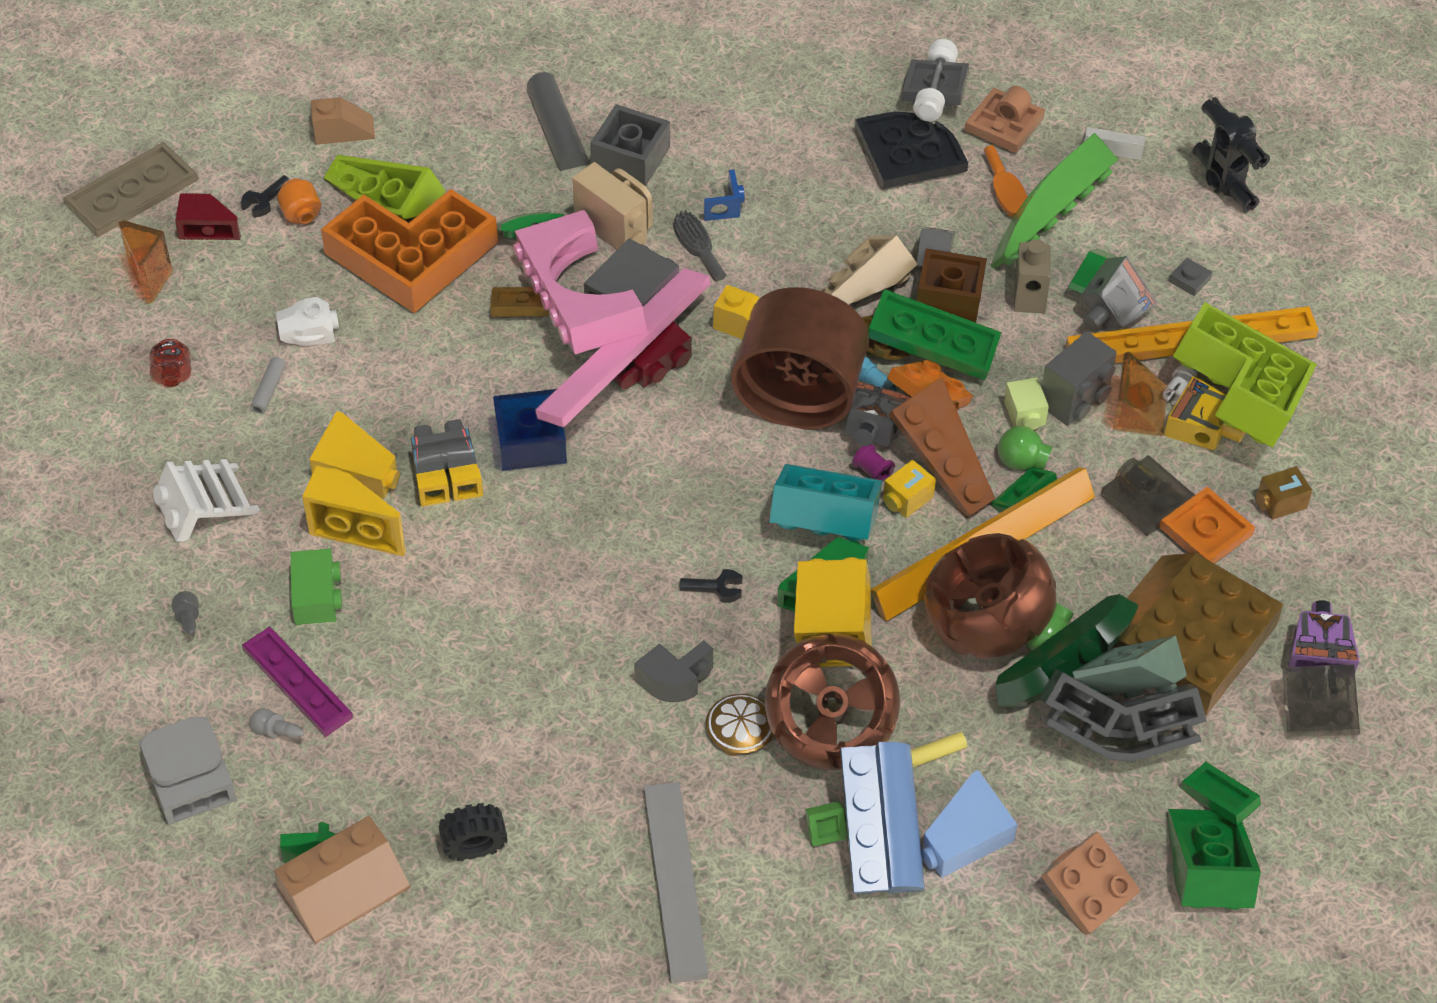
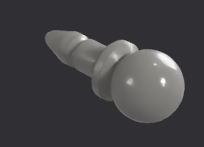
[249,708,304,738]

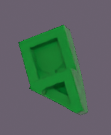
[280,821,337,863]

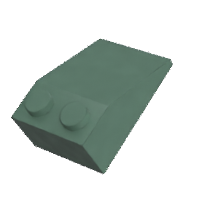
[1073,635,1187,699]

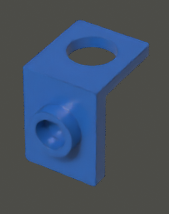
[704,169,745,221]

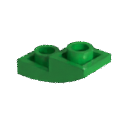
[497,212,564,239]

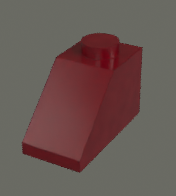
[175,193,241,240]

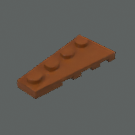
[889,377,995,519]

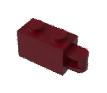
[613,321,692,389]

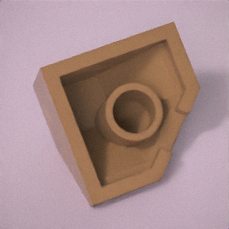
[311,97,375,145]

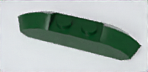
[995,594,1139,710]

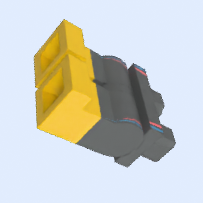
[411,419,483,507]

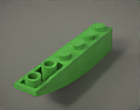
[990,133,1118,269]

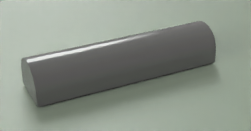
[527,72,588,171]

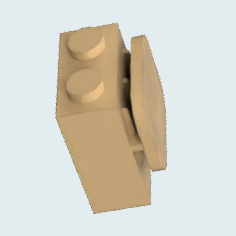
[572,162,653,249]

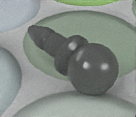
[171,591,199,635]

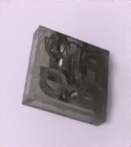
[1100,455,1195,536]
[1282,665,1360,738]

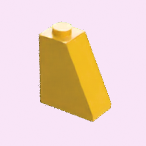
[309,411,400,499]

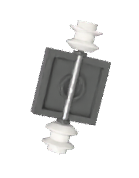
[902,39,969,121]

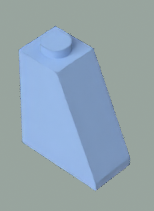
[921,770,1018,878]

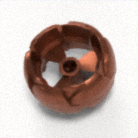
[924,533,1057,659]
[765,634,900,770]

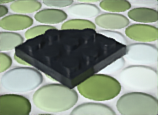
[855,112,968,189]

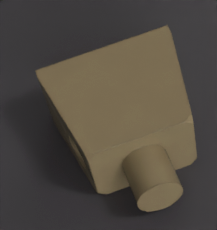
[1014,239,1051,314]

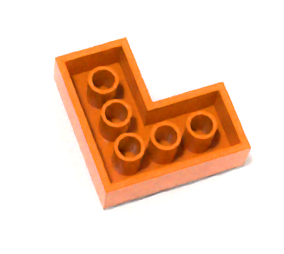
[321,189,498,313]

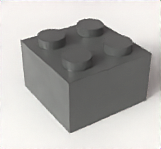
[590,104,670,186]
[1041,331,1117,426]

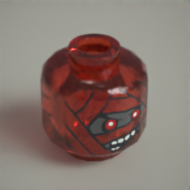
[149,339,192,387]

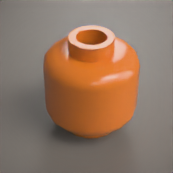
[277,178,322,224]

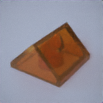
[118,220,173,304]
[1113,351,1168,436]

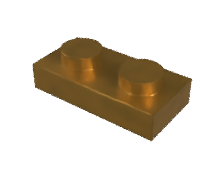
[491,287,550,317]

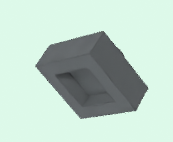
[1169,258,1213,296]

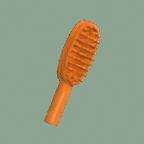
[984,145,1027,218]

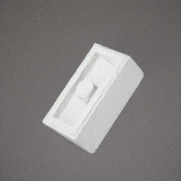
[1084,127,1146,160]

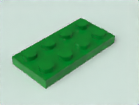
[868,289,1002,380]

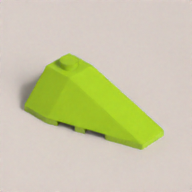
[323,154,446,219]

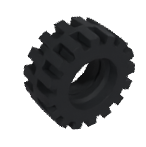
[438,803,508,861]

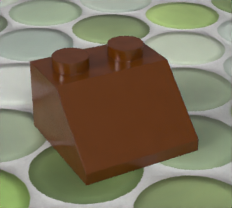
[916,248,987,323]

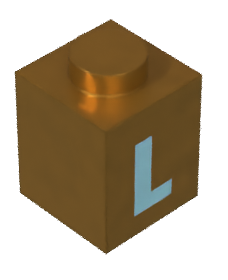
[1256,466,1313,520]

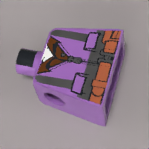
[1287,600,1359,679]

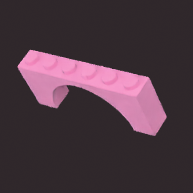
[513,210,647,354]

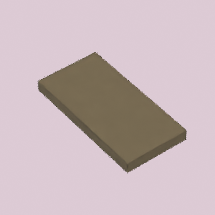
[63,142,199,237]

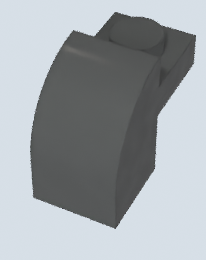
[634,640,713,702]

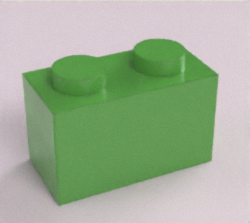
[290,548,342,625]

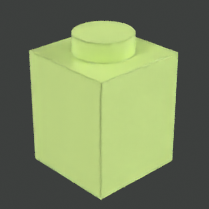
[1004,377,1049,430]

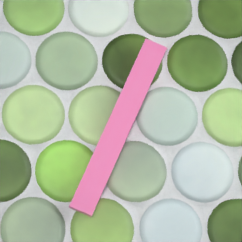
[536,268,711,427]

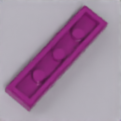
[242,626,353,737]

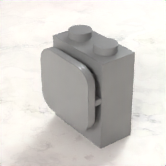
[138,716,237,825]

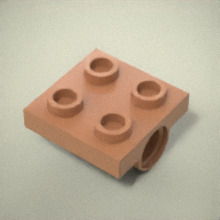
[964,86,1045,153]
[1041,832,1141,935]

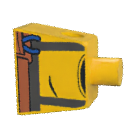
[1164,376,1245,450]

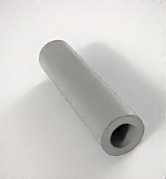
[250,357,286,414]

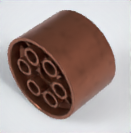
[731,287,869,430]

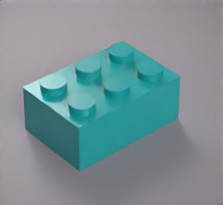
[769,464,882,541]

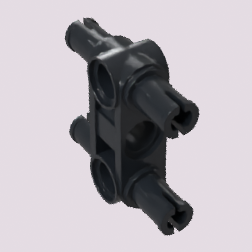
[1192,97,1270,212]

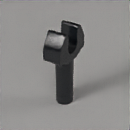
[240,175,290,218]
[680,569,743,603]

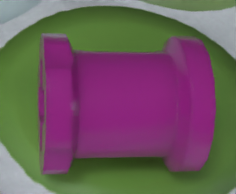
[852,443,895,482]

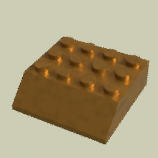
[1110,553,1284,716]

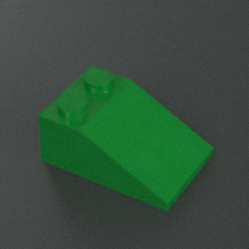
[1167,809,1261,910]

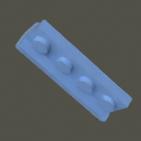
[840,742,925,894]

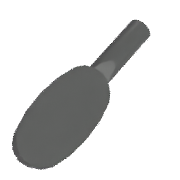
[673,210,726,281]

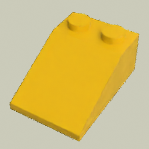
[302,465,406,557]

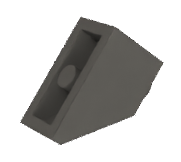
[916,227,955,266]

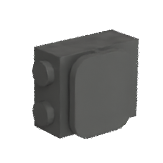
[584,238,679,307]

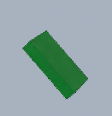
[1182,761,1261,825]

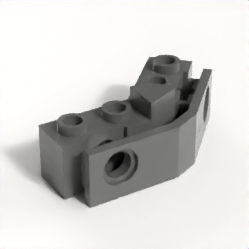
[1039,669,1207,762]

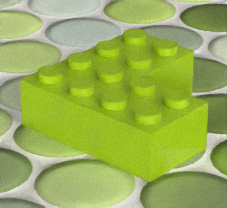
[1173,302,1317,448]

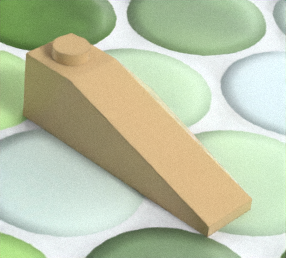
[819,235,917,305]

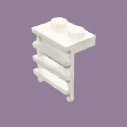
[153,459,260,542]

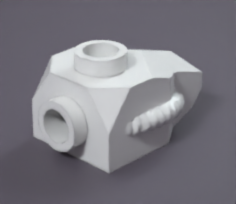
[276,297,339,347]

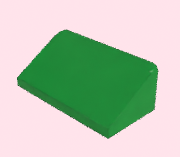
[990,467,1057,513]

